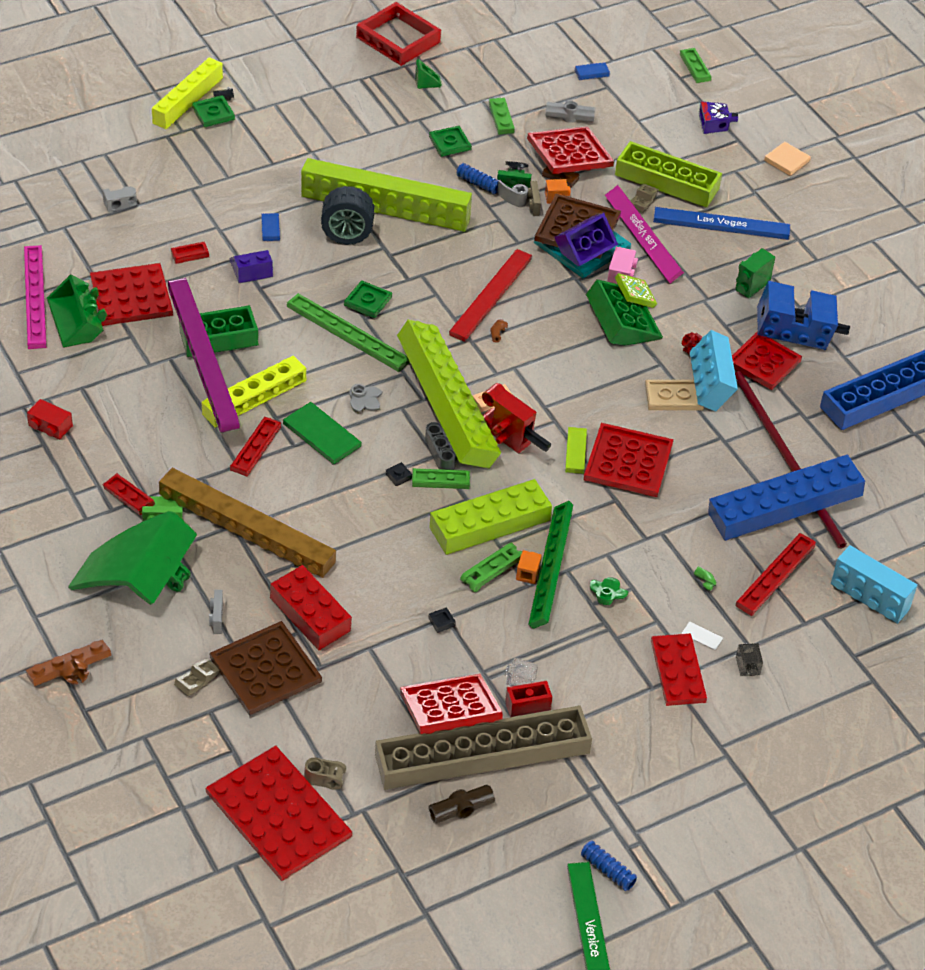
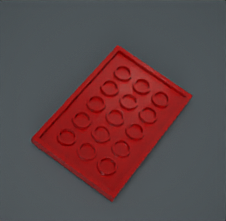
[206,745,353,881]

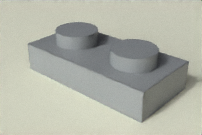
[209,590,223,634]

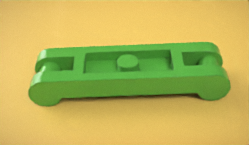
[460,543,522,592]

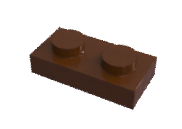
[542,167,580,188]

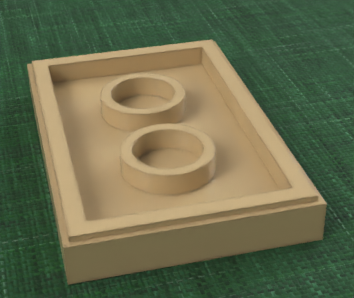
[645,380,704,410]

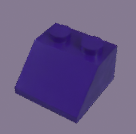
[230,250,273,283]

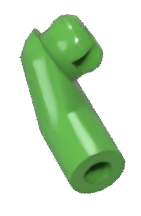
[694,566,717,591]

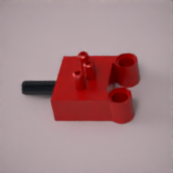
[482,383,551,454]

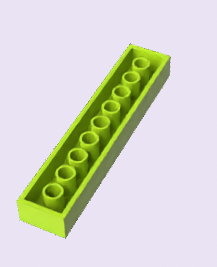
[301,158,472,232]
[397,320,501,469]

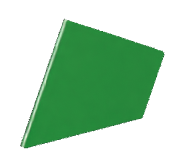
[68,511,197,605]

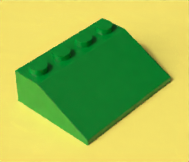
[586,279,663,346]

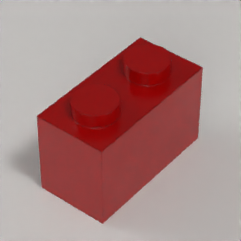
[27,399,73,440]
[505,680,553,717]

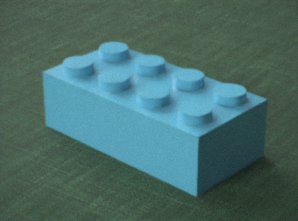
[690,330,738,412]
[831,545,918,624]

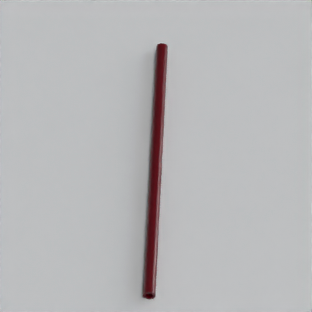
[735,371,847,549]

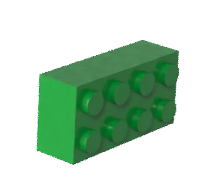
[179,305,259,357]

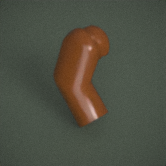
[490,319,508,343]

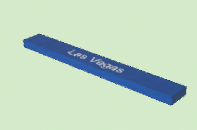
[653,207,790,240]

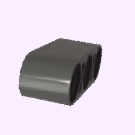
[425,422,456,470]

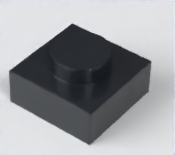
[386,462,412,486]
[428,607,456,633]

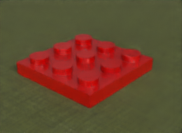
[732,331,802,390]

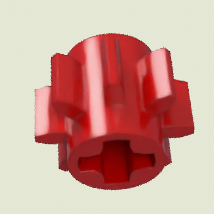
[682,332,702,354]

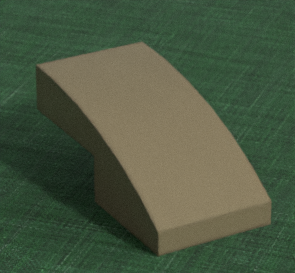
[630,184,659,213]
[174,658,220,696]

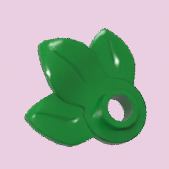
[590,577,628,605]

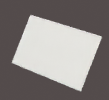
[681,621,723,650]

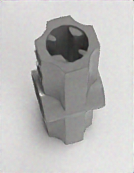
[545,101,595,123]

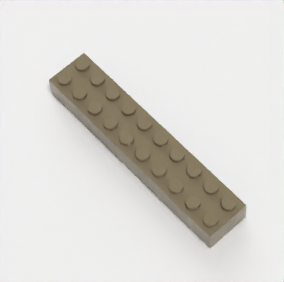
[375,705,592,790]

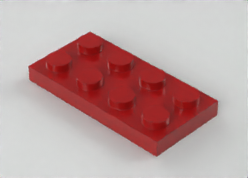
[651,633,707,706]

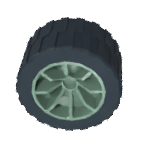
[321,186,374,245]

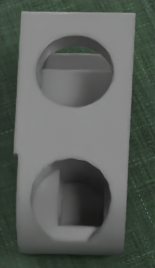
[102,186,137,212]

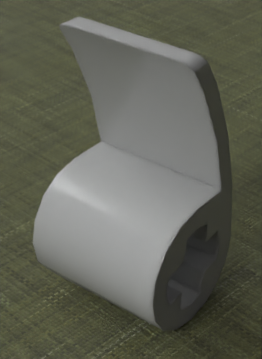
[497,180,528,207]

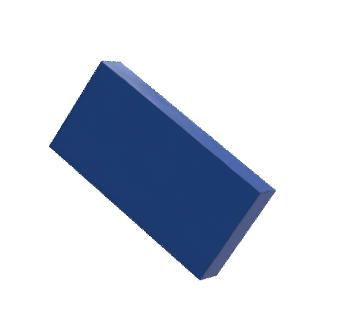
[575,62,610,80]
[261,213,280,241]

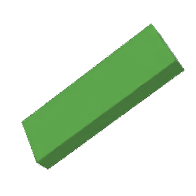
[680,48,712,83]
[412,468,470,489]

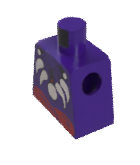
[699,101,738,134]

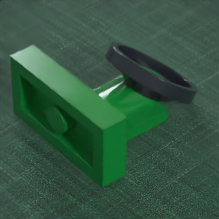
[497,161,532,189]

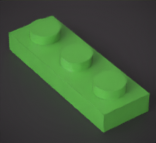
[489,98,515,135]

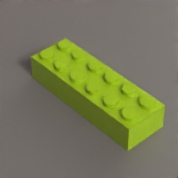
[615,141,722,208]
[429,479,552,555]

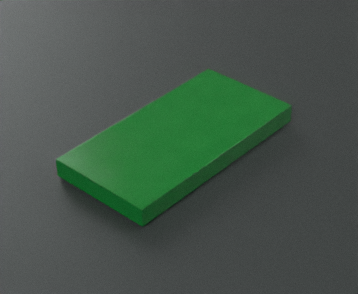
[283,402,362,465]

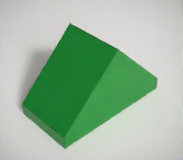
[415,59,442,89]

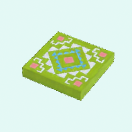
[615,273,657,308]

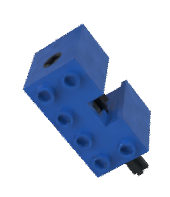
[757,281,850,350]

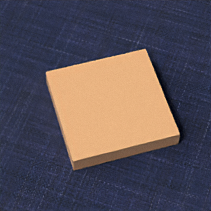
[764,142,811,176]

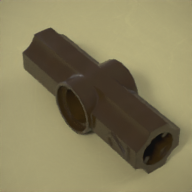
[428,784,495,824]

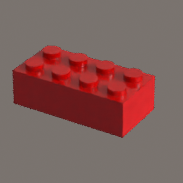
[270,565,352,651]

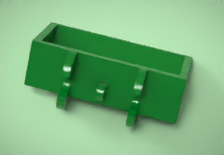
[47,274,107,348]

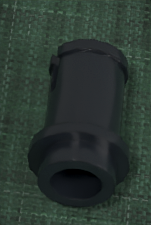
[213,87,234,100]

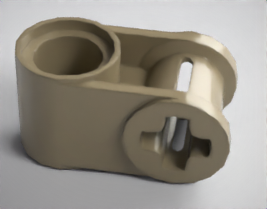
[304,757,347,790]

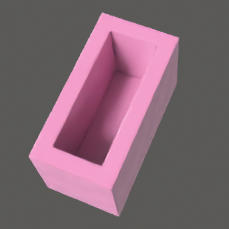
[607,247,638,284]

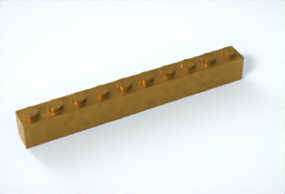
[159,467,336,578]

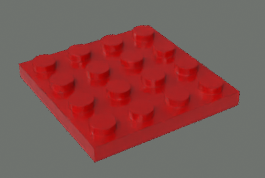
[527,126,614,174]
[90,263,173,326]
[583,422,674,497]
[400,673,503,734]

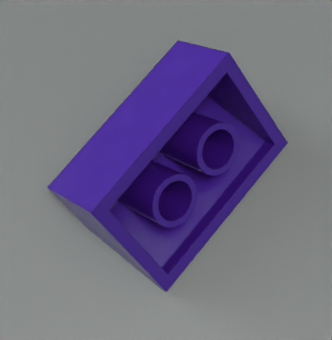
[554,213,618,266]

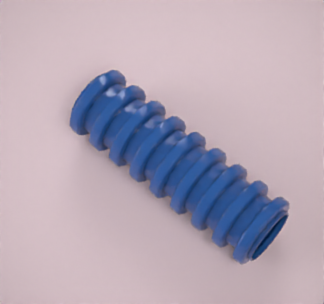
[457,163,499,194]
[581,840,637,891]

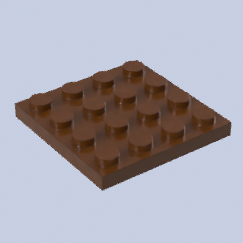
[534,193,621,259]
[210,621,322,716]

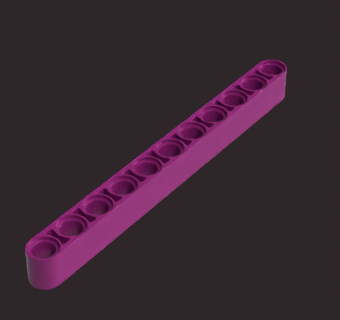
[168,278,240,433]

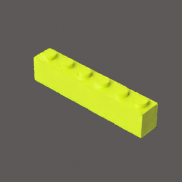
[152,57,223,129]

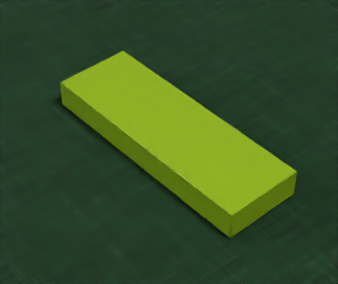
[565,427,587,474]

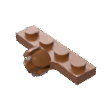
[26,639,112,686]

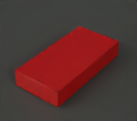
[171,241,209,264]

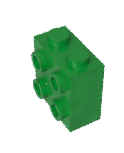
[735,248,776,299]

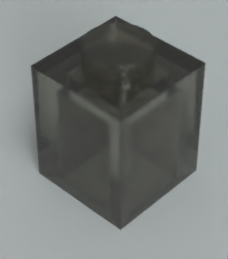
[736,643,763,676]

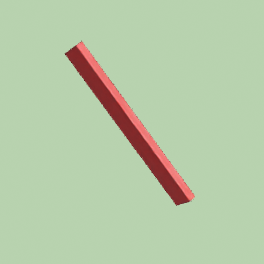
[449,249,532,342]

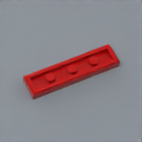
[230,416,281,477]

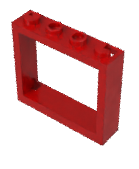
[356,2,441,66]

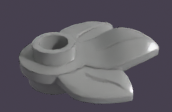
[349,384,382,412]

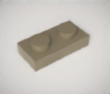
[527,181,541,216]

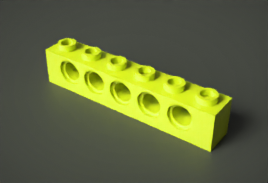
[202,355,306,427]

